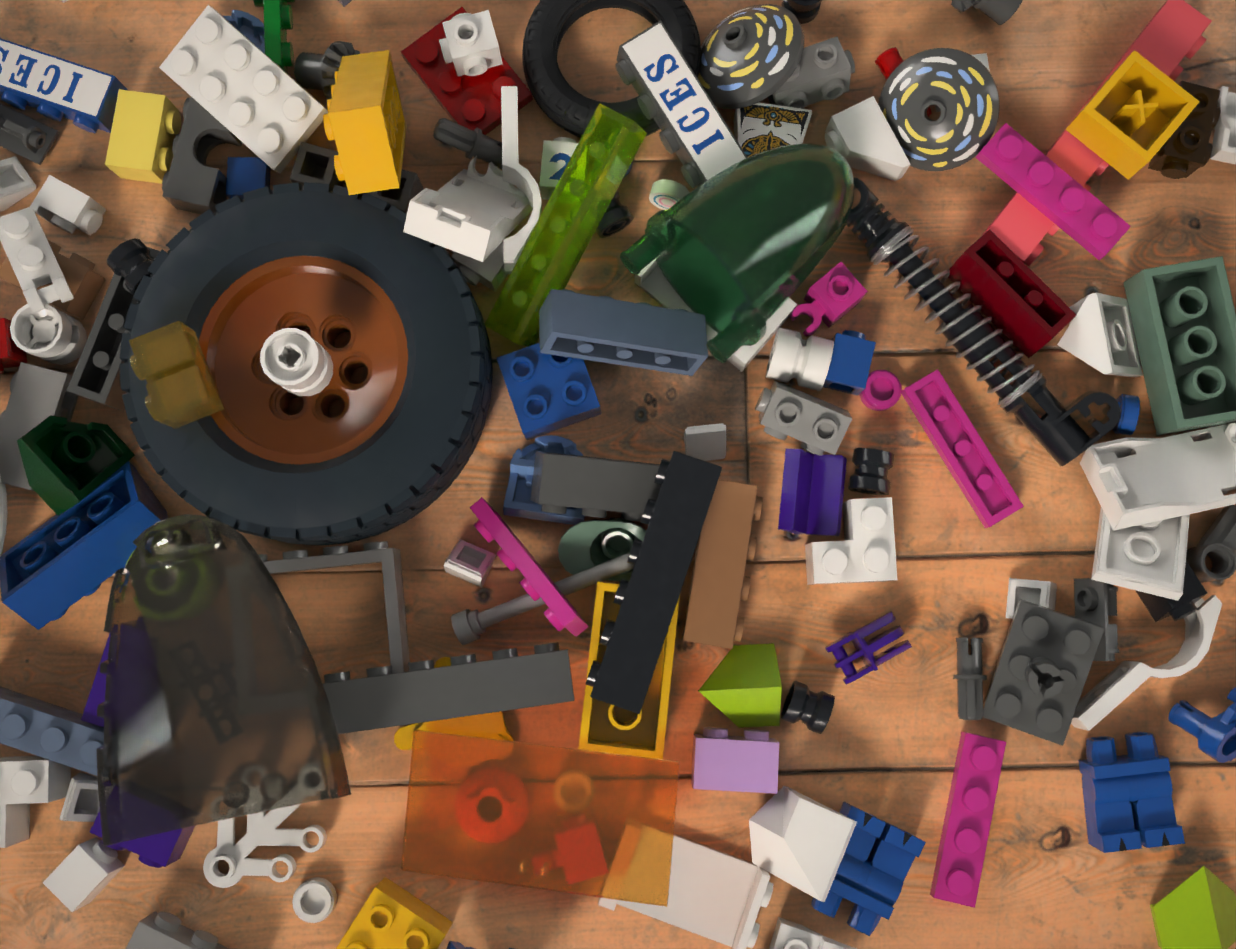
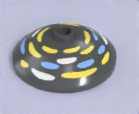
[698,4,804,109]
[878,48,1000,171]

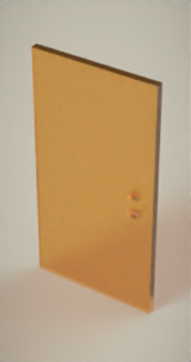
[401,730,680,907]

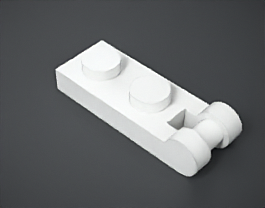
[0,206,74,314]

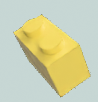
[105,89,181,184]

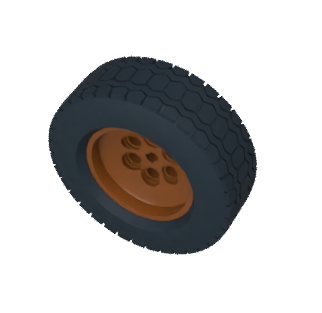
[119,182,493,546]

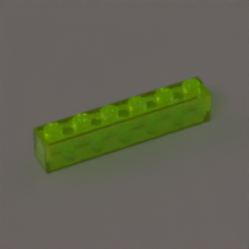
[484,103,647,347]

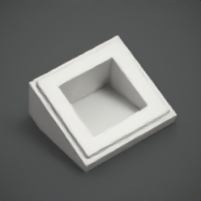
[0,156,36,212]
[684,423,726,461]
[1006,578,1057,619]

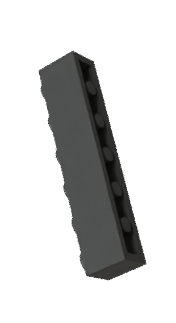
[312,642,575,737]

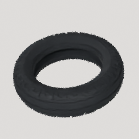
[522,0,701,143]

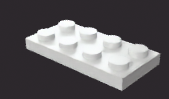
[159,5,328,173]

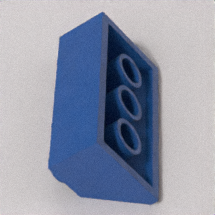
[0,461,172,630]

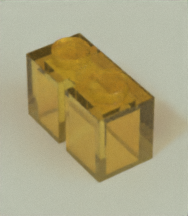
[129,321,224,429]

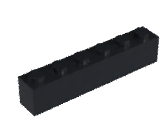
[585,451,722,714]

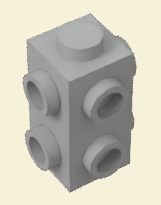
[768,37,855,109]
[755,380,852,456]

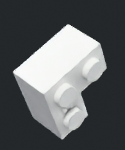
[805,497,898,585]
[0,756,71,848]

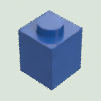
[823,330,876,396]

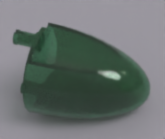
[620,143,855,363]

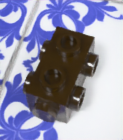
[1148,81,1221,179]

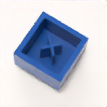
[497,343,601,440]

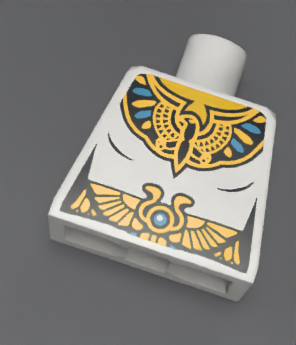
[733,102,812,199]

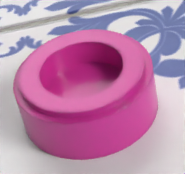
[859,370,902,411]

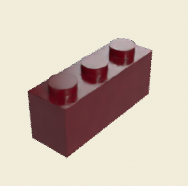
[948,229,1077,358]

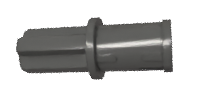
[433,118,502,170]
[953,637,987,720]

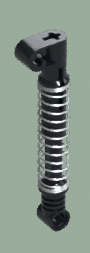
[828,176,1121,466]

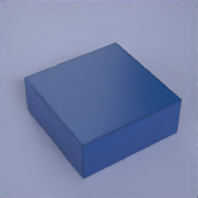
[226,157,271,199]

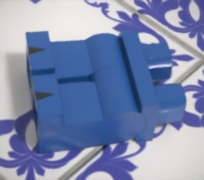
[1078,732,1185,853]
[811,802,926,936]

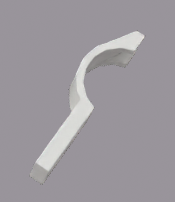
[501,86,542,274]
[1071,595,1222,731]

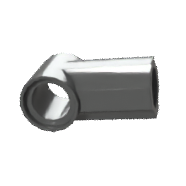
[1186,505,1236,583]

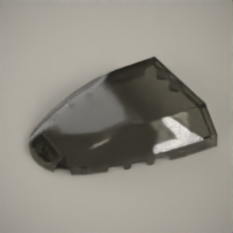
[97,514,351,846]

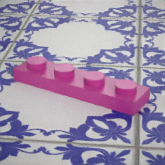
[975,123,1131,260]
[901,369,1024,528]
[470,497,589,637]
[930,731,1006,908]

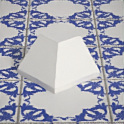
[1057,292,1143,377]
[749,786,857,902]

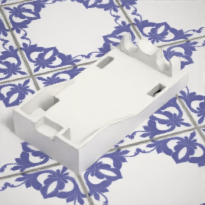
[403,156,532,262]
[1080,422,1236,531]

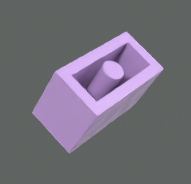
[691,727,779,794]

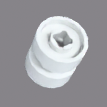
[10,304,87,365]
[765,327,834,391]
[260,328,333,396]

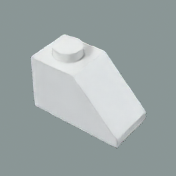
[825,96,910,181]

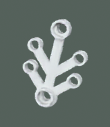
[203,760,336,888]

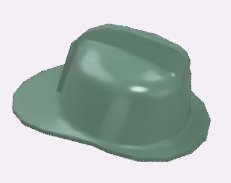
[558,518,646,582]

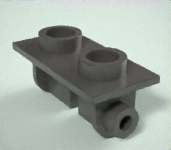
[0,104,59,165]
[1074,578,1119,661]

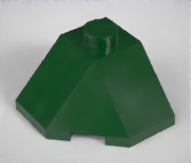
[17,415,135,515]

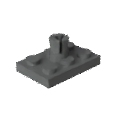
[983,599,1104,746]

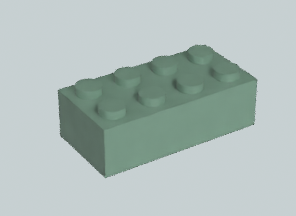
[1123,256,1236,436]

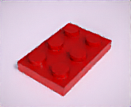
[401,7,533,135]

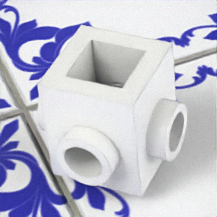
[439,10,503,76]

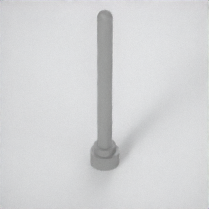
[451,553,635,645]

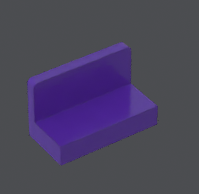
[778,449,847,536]

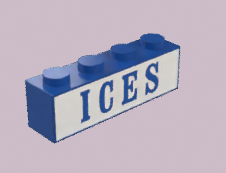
[0,38,127,133]

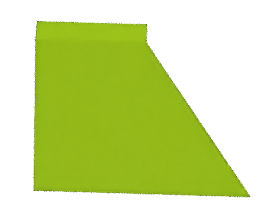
[698,643,782,728]
[1150,866,1236,949]

